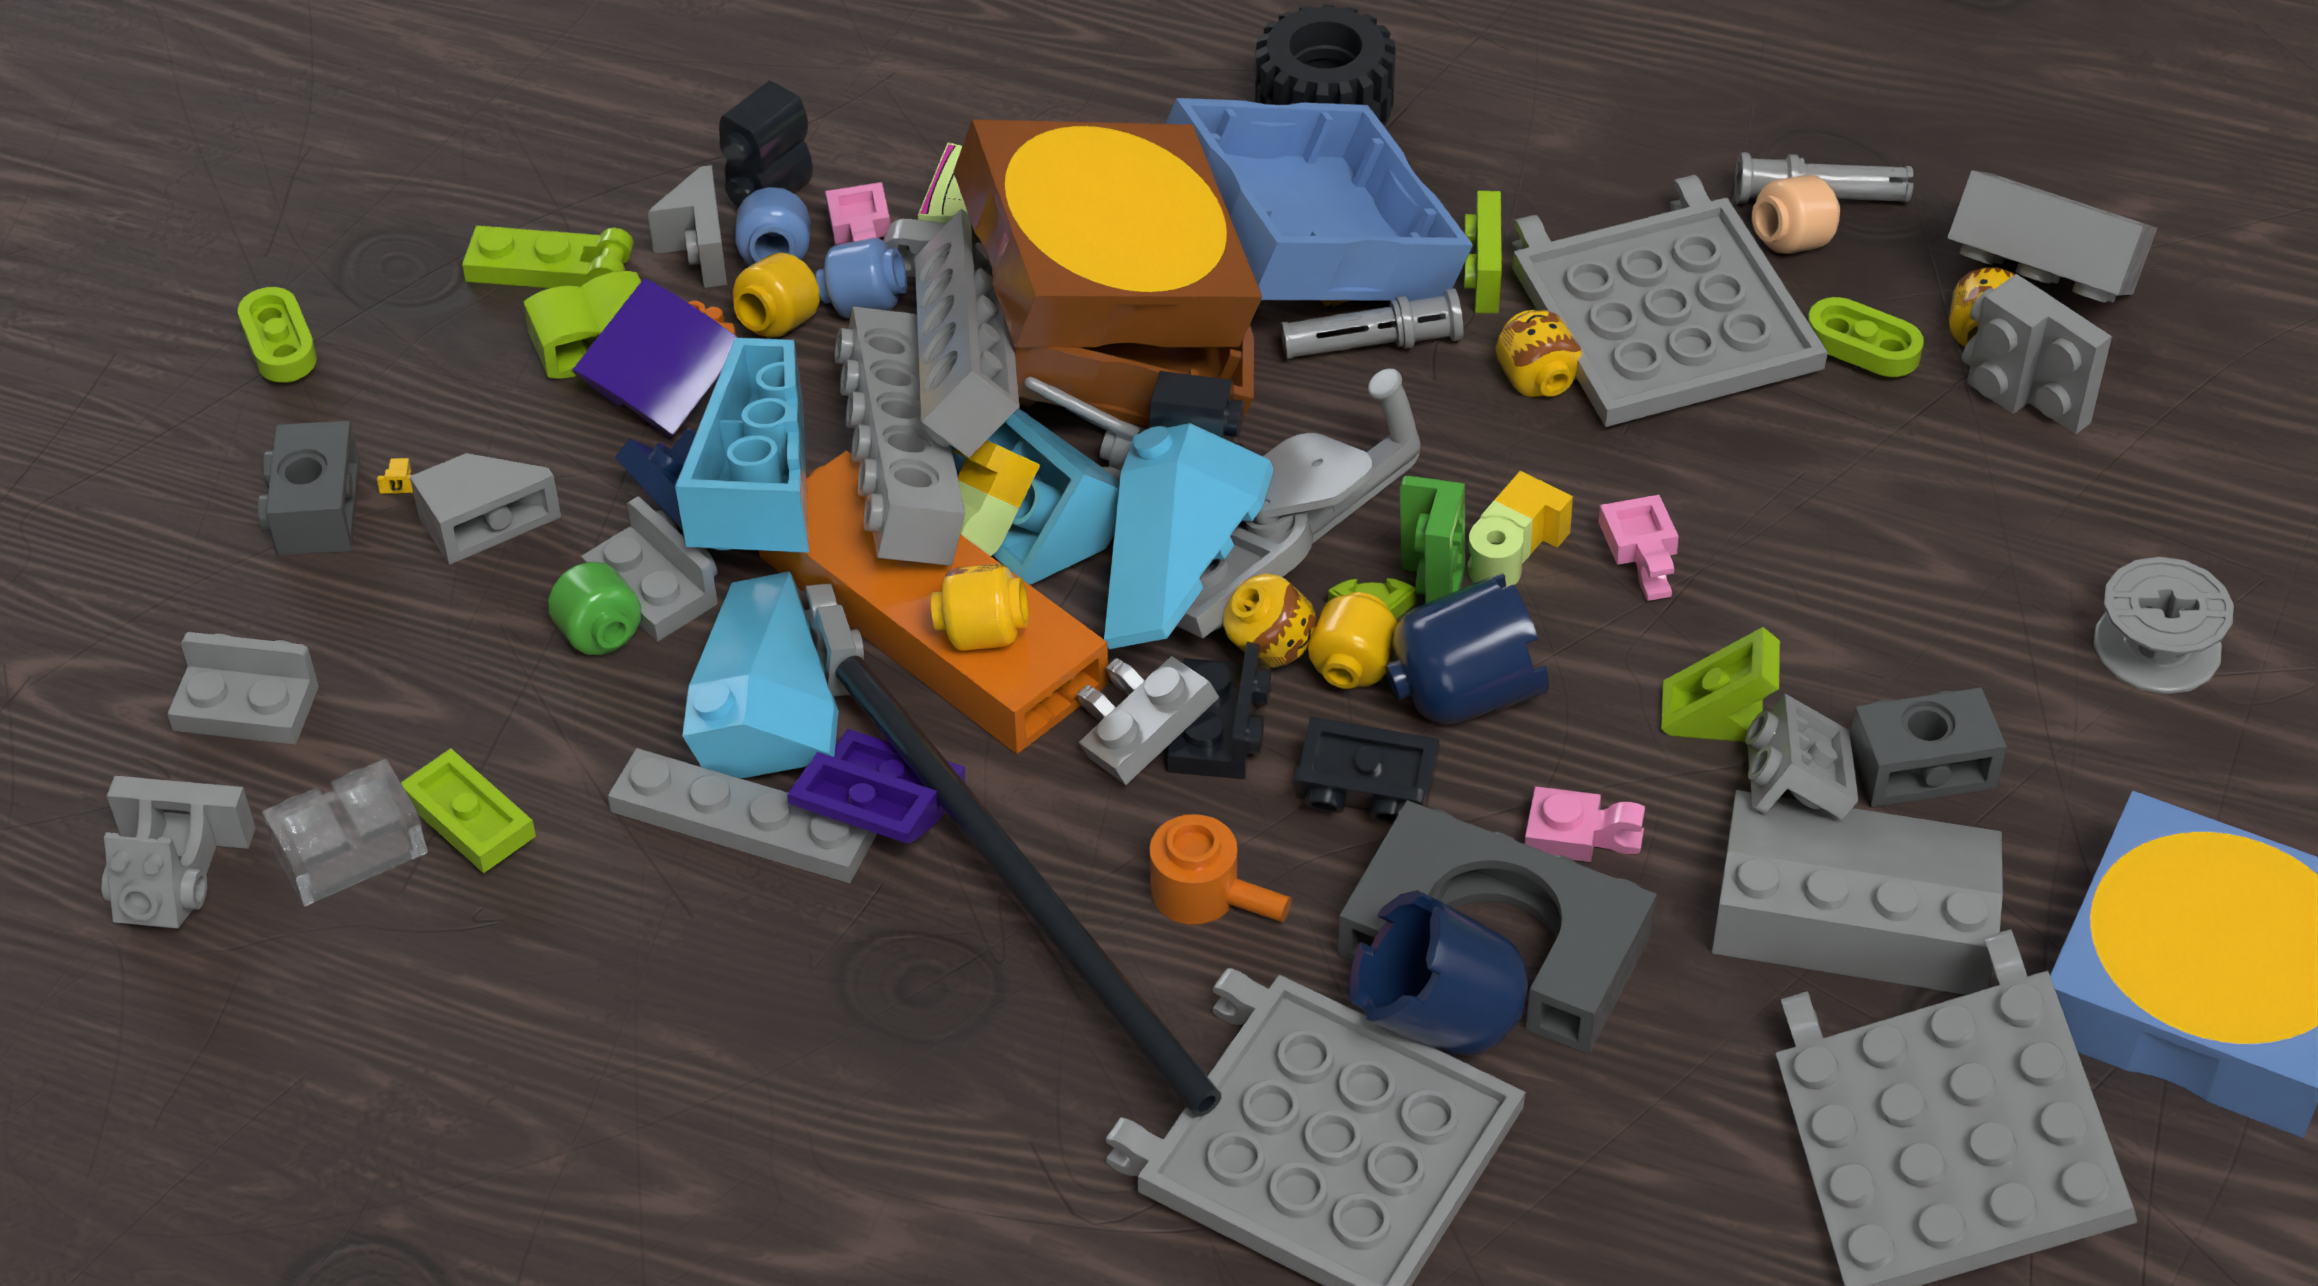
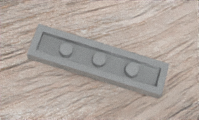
[608,748,877,884]

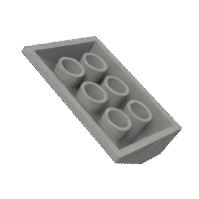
[1712,790,2003,995]

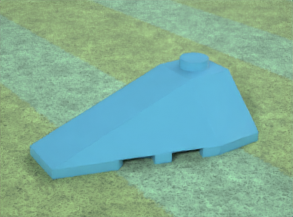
[1104,423,1274,649]

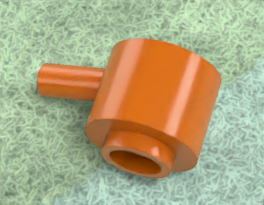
[1150,814,1292,925]

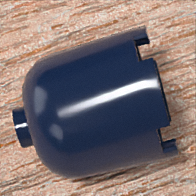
[1385,573,1549,725]
[1349,890,1528,1057]

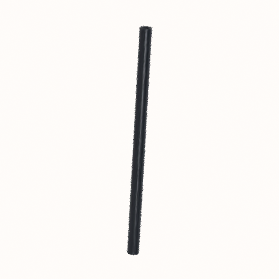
[836,656,1222,1117]

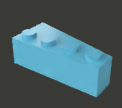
[675,338,809,553]

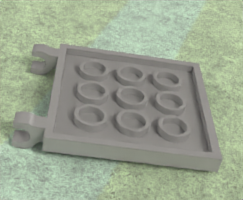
[1512,175,1828,427]
[1776,929,2137,1286]
[1106,968,1526,1286]

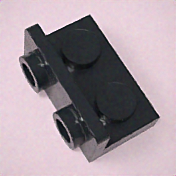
[1167,641,1271,780]

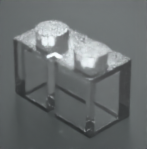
[262,758,428,906]

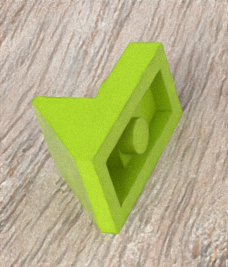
[1661,627,1780,742]

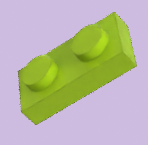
[1464,191,1502,314]
[399,748,536,873]

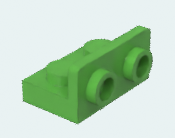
[1400,476,1465,603]

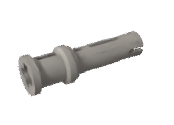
[1735,152,1913,204]
[1280,288,1464,360]

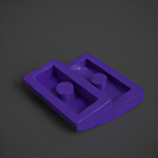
[572,278,738,439]
[787,729,965,844]

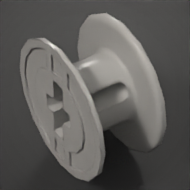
[2093,557,2234,695]

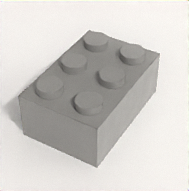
[1947,170,2157,303]

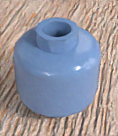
[735,187,810,266]
[816,237,907,319]

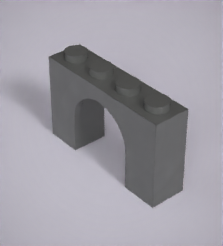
[1338,800,1657,1055]

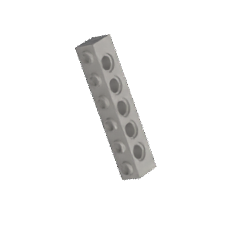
[915,209,1019,458]
[835,306,965,566]

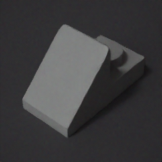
[648,165,727,288]

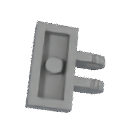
[1076,656,1219,785]

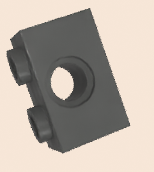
[258,420,360,556]
[1850,687,2007,808]

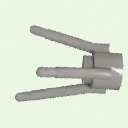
[1025,376,1147,482]

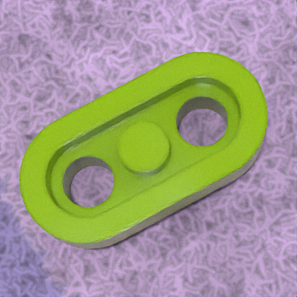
[238,287,317,382]
[1808,297,1924,377]

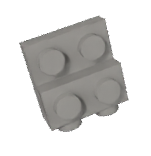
[1962,274,2112,435]

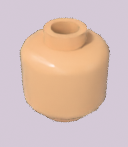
[1752,175,1840,254]

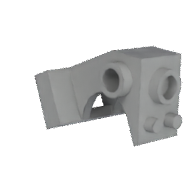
[102,776,256,928]

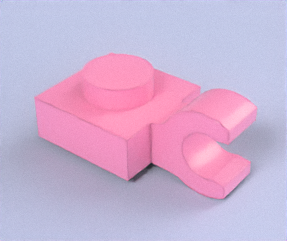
[825,182,890,244]
[1599,495,1679,601]
[1525,786,1645,862]

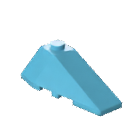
[951,408,1120,585]
[682,571,839,779]

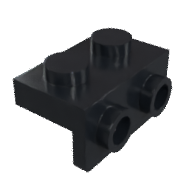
[1292,716,1440,824]

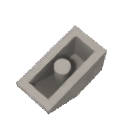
[410,453,561,565]

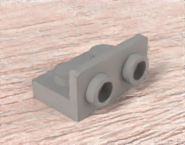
[580,496,718,642]
[167,632,319,745]
[1745,694,1858,820]

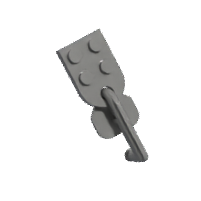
[1177,368,1421,638]

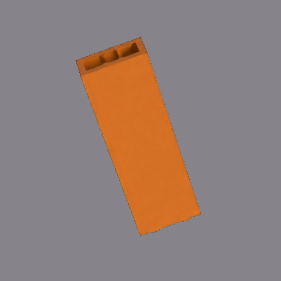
[759,450,1109,755]

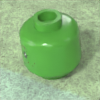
[548,562,641,655]

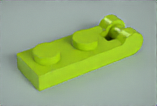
[462,226,634,288]

